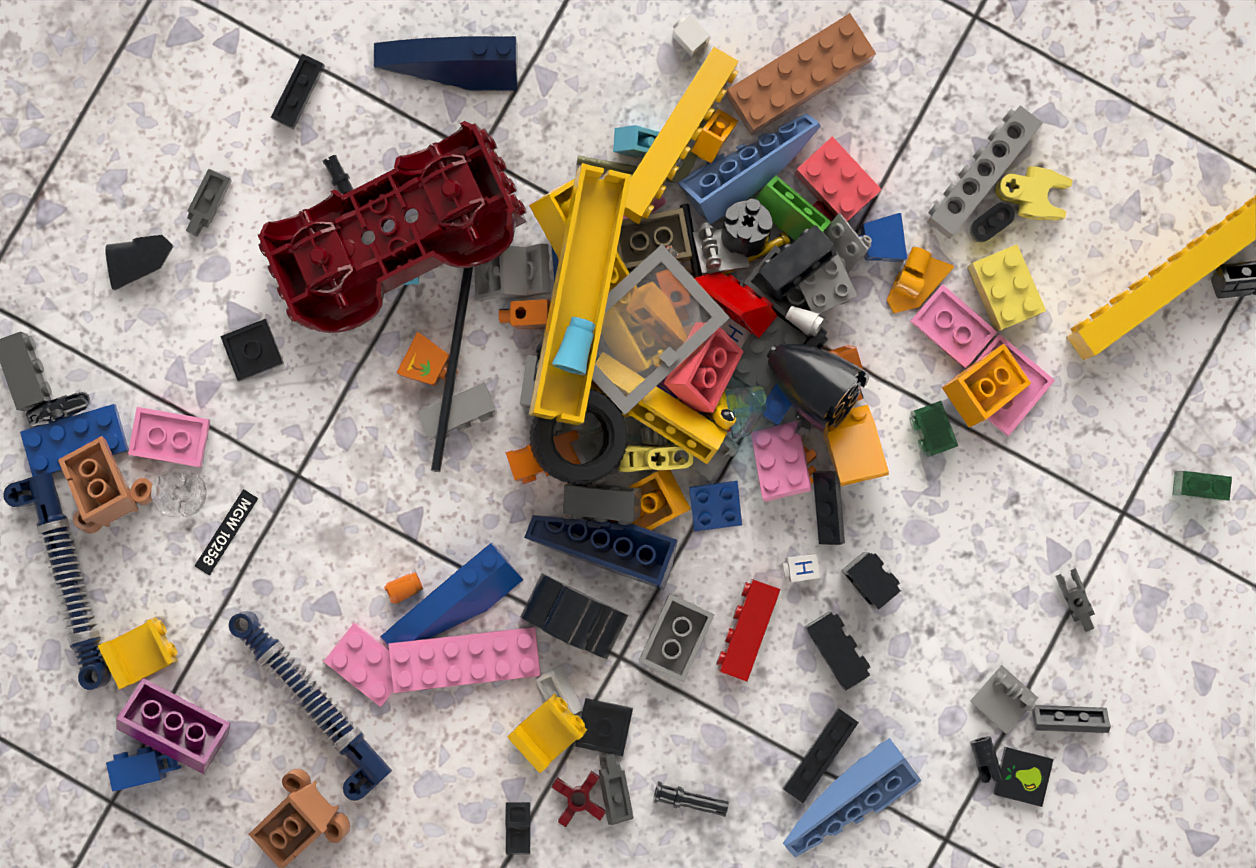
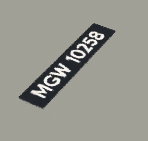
[195,489,258,575]

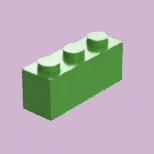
[755,175,831,241]

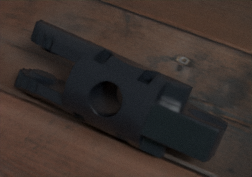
[26,392,90,427]

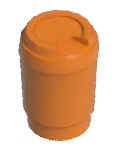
[384,572,424,604]

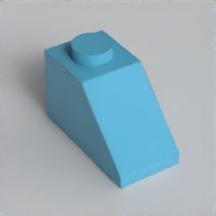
[613,125,660,158]

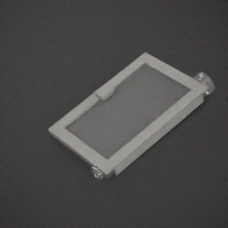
[592,244,730,415]

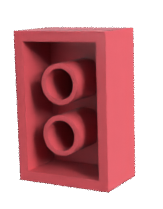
[794,136,882,222]
[664,322,743,413]

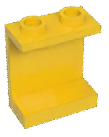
[98,618,178,690]
[507,693,587,773]

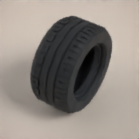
[529,389,628,484]

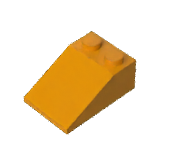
[941,344,1031,428]
[822,405,889,486]
[609,470,691,530]

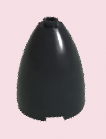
[767,344,869,435]

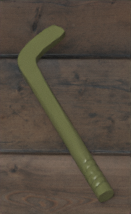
[576,150,697,183]

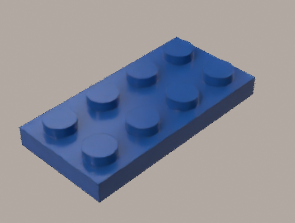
[20,404,129,477]

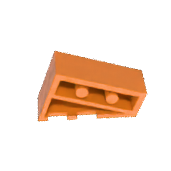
[505,430,581,485]

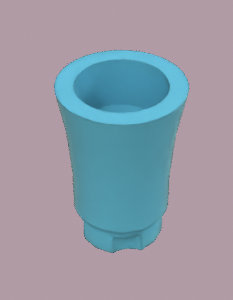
[551,317,595,375]

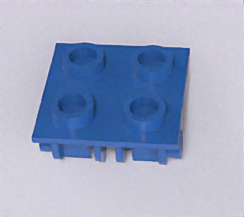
[689,481,742,532]

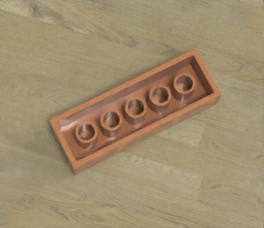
[726,13,876,136]

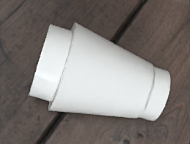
[785,306,824,336]

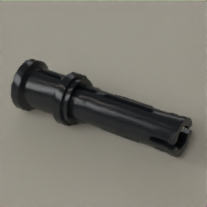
[653,781,729,817]

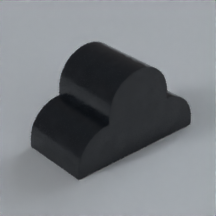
[520,573,629,659]

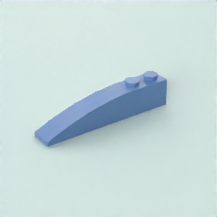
[678,113,821,224]
[783,738,922,857]

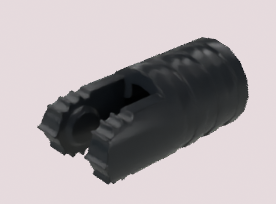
[970,736,1003,783]

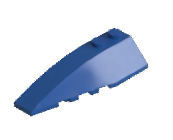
[380,542,524,647]

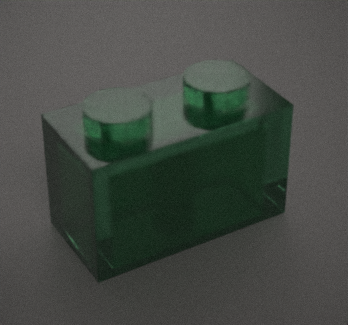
[909,401,958,457]
[1172,471,1232,501]

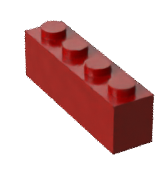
[716,578,781,682]

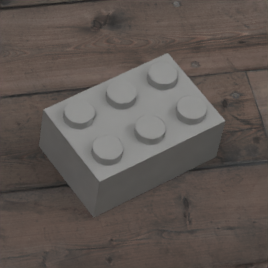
[639,593,715,682]

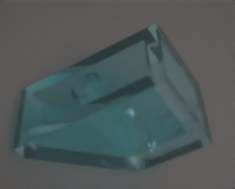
[725,385,767,439]

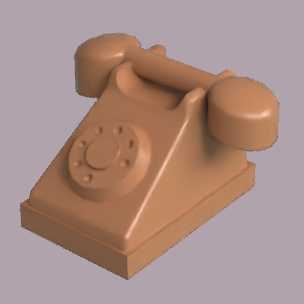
[58,436,156,534]
[248,769,350,868]

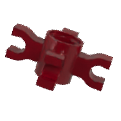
[551,770,606,827]

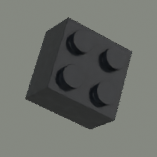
[841,552,901,610]

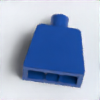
[858,213,907,262]

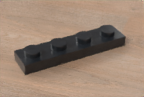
[782,708,859,803]

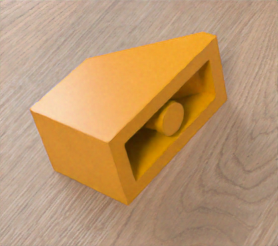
[691,109,739,164]

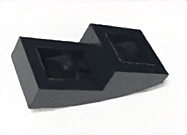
[505,802,531,855]

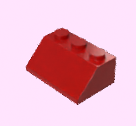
[694,272,777,338]

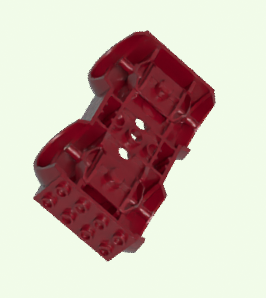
[258,121,527,333]

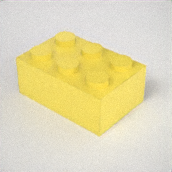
[967,244,1046,332]

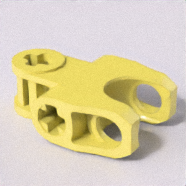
[995,166,1073,220]
[618,445,693,472]

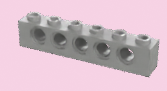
[927,105,1043,239]

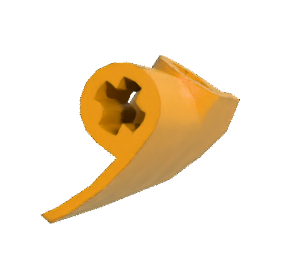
[886,247,954,314]

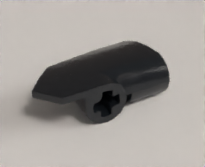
[105,235,174,291]

